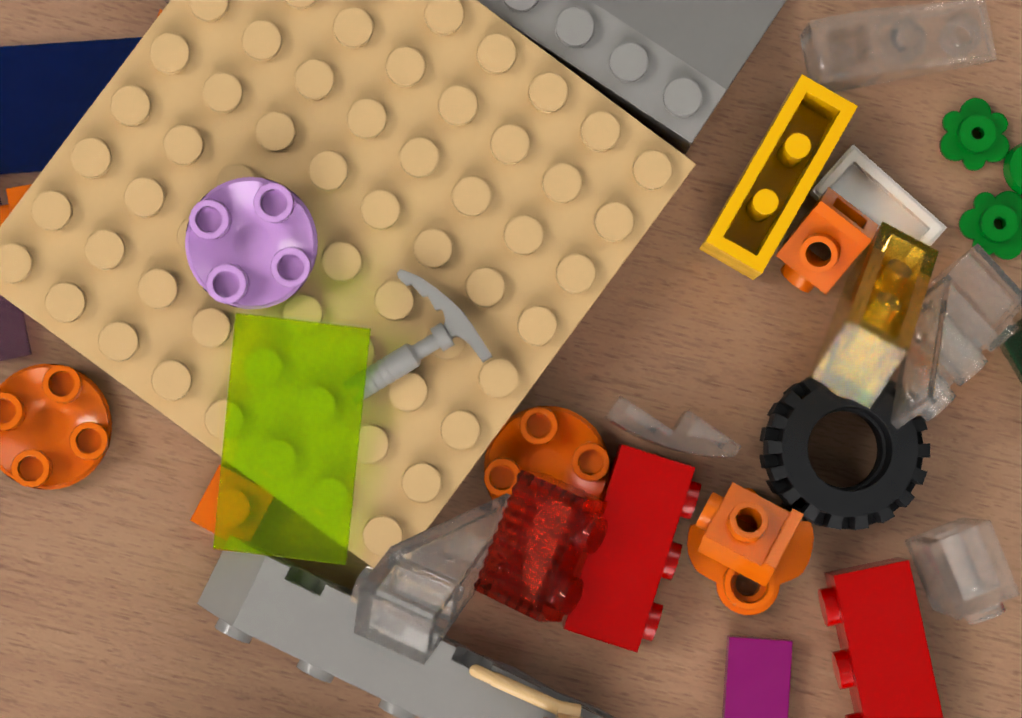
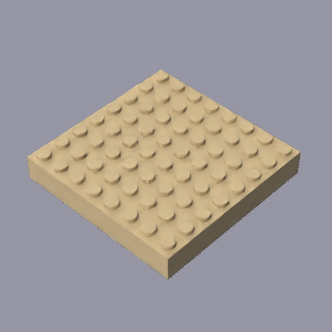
[0,0,696,580]

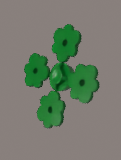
[939,98,1022,260]

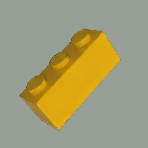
[699,74,858,280]

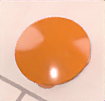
[0,364,112,490]
[484,406,610,533]

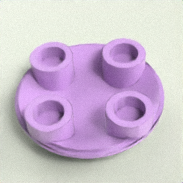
[185,177,318,309]

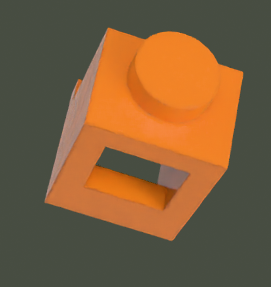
[776,187,879,295]
[695,482,804,587]

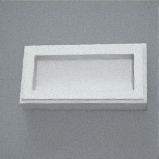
[809,144,947,276]

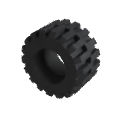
[759,368,930,530]

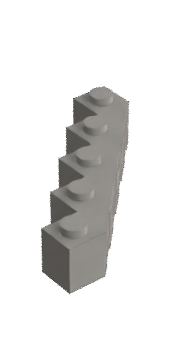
[197,534,616,718]

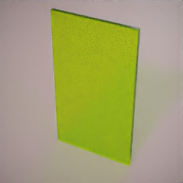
[213,313,371,565]

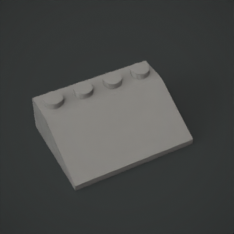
[478,0,786,154]

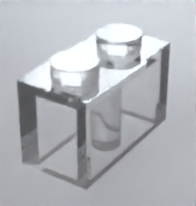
[905,517,1020,625]

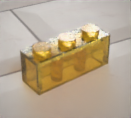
[811,221,939,409]

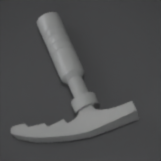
[343,269,493,404]

